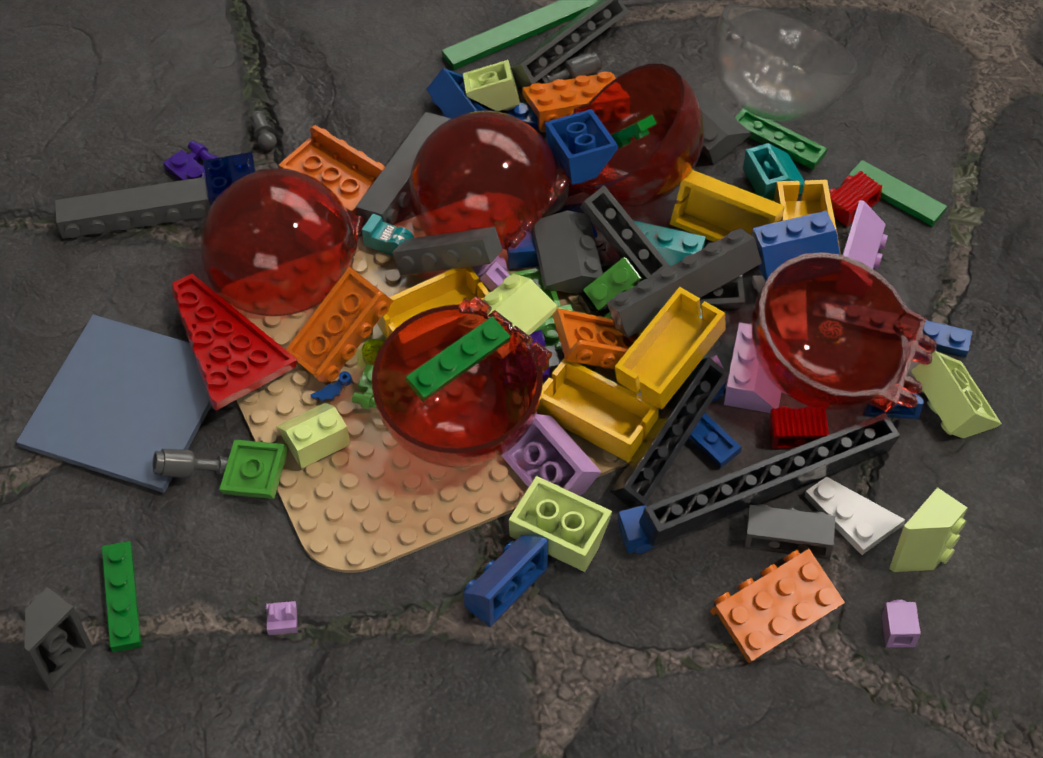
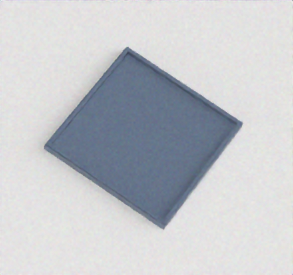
[16,315,212,493]

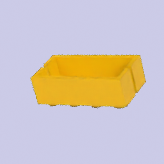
[670,170,786,242]
[774,180,842,279]
[377,266,489,360]
[615,287,726,409]
[536,357,659,463]

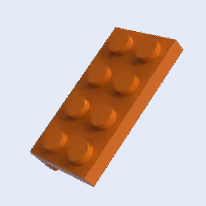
[522,72,630,132]
[278,125,385,217]
[286,267,393,385]
[552,308,638,369]
[710,549,845,663]

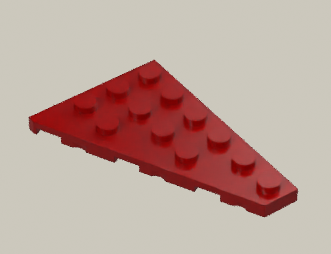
[171,274,297,411]

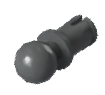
[250,111,277,151]

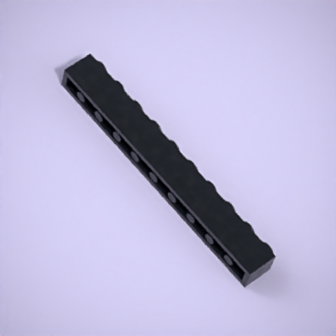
[639,413,900,547]

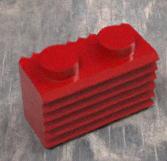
[829,171,883,227]
[768,406,829,449]

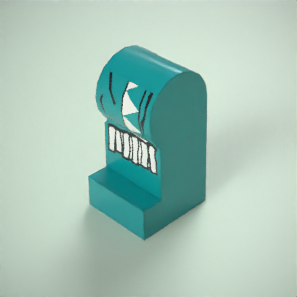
[362,214,414,256]

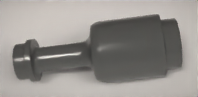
[540,52,601,84]
[152,448,228,478]

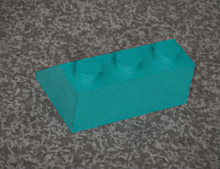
[620,220,706,282]

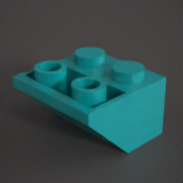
[743,143,804,201]

